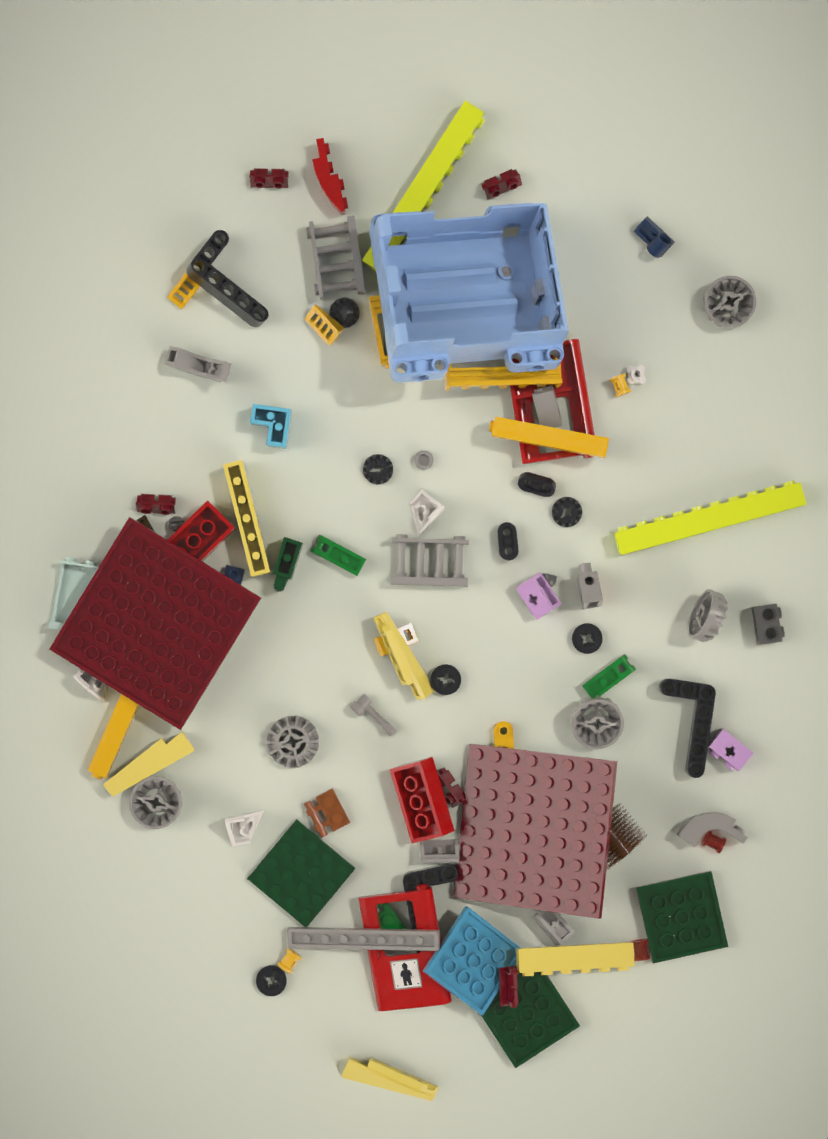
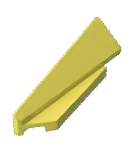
[373,612,435,700]
[103,732,194,796]
[342,1057,438,1101]

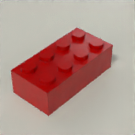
[168,500,236,561]
[389,757,455,844]

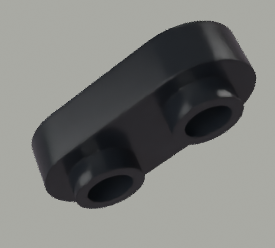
[518,472,556,497]
[497,522,519,561]

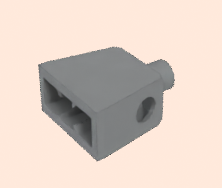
[577,563,603,610]

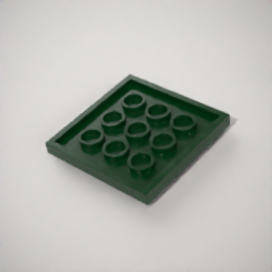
[247,819,356,927]
[636,870,728,964]
[481,972,580,1068]

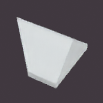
[410,489,444,537]
[73,669,107,703]
[225,810,264,847]

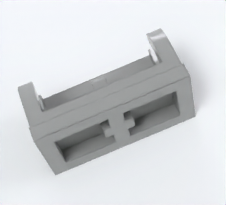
[532,385,562,428]
[420,839,459,863]
[531,910,575,946]

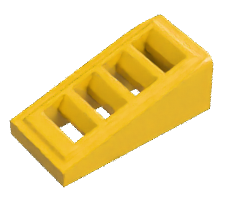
[167,268,201,309]
[304,304,345,345]
[374,623,418,656]

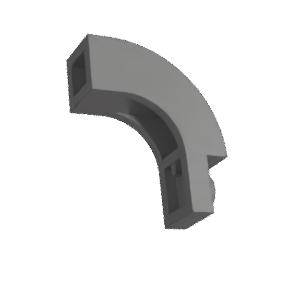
[164,346,232,382]
[676,812,748,847]

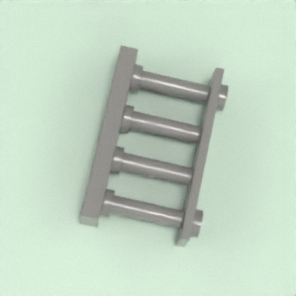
[306,215,365,300]
[391,534,469,587]

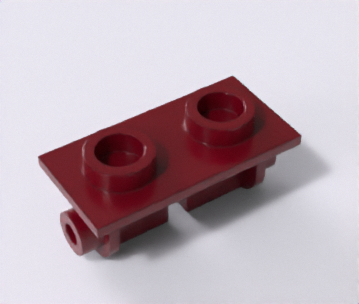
[249,168,289,189]
[481,169,522,200]
[136,493,176,515]
[437,767,466,808]
[499,965,519,1008]

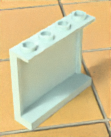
[48,557,99,630]

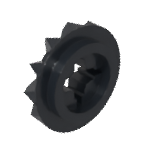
[329,297,360,328]
[363,454,393,485]
[552,497,582,527]
[572,623,603,654]
[431,664,461,695]
[256,965,287,996]

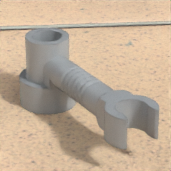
[349,694,396,736]

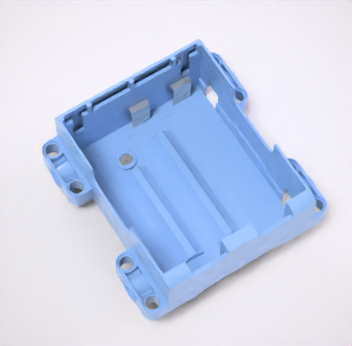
[369,203,569,383]

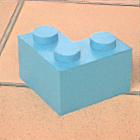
[250,404,292,449]

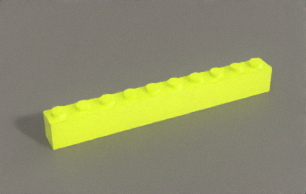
[362,100,485,272]
[614,480,806,556]

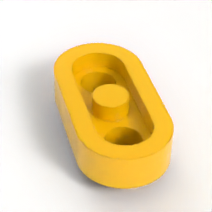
[494,721,514,749]

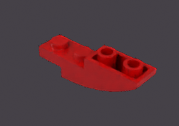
[312,138,348,215]

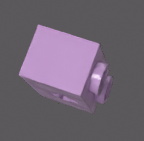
[516,572,562,620]
[708,728,753,771]

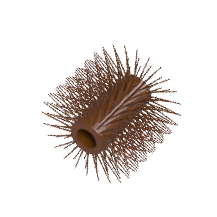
[607,803,647,870]

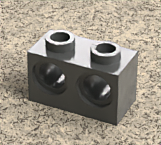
[751,603,785,645]

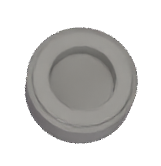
[414,451,433,470]

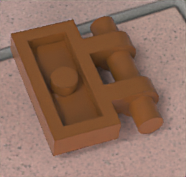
[304,788,350,838]

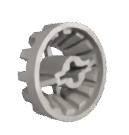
[703,276,756,329]
[688,589,728,642]
[571,695,624,749]
[267,716,319,768]
[129,776,183,829]

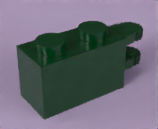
[272,537,303,592]

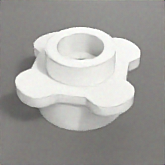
[627,365,646,385]

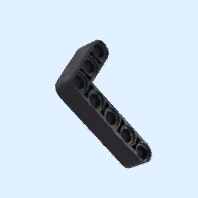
[186,230,269,328]
[658,678,716,778]
[403,864,458,953]

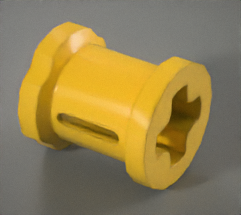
[609,374,632,397]
[277,948,302,974]

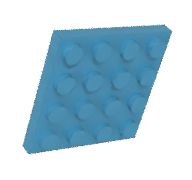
[423,906,520,1016]

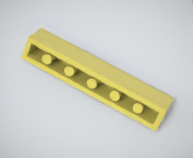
[223,460,271,577]
[515,942,635,976]

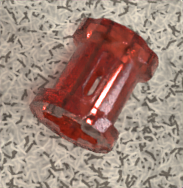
[701,830,727,854]
[631,939,651,961]

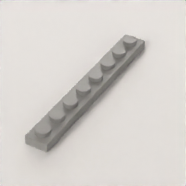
[287,927,440,951]

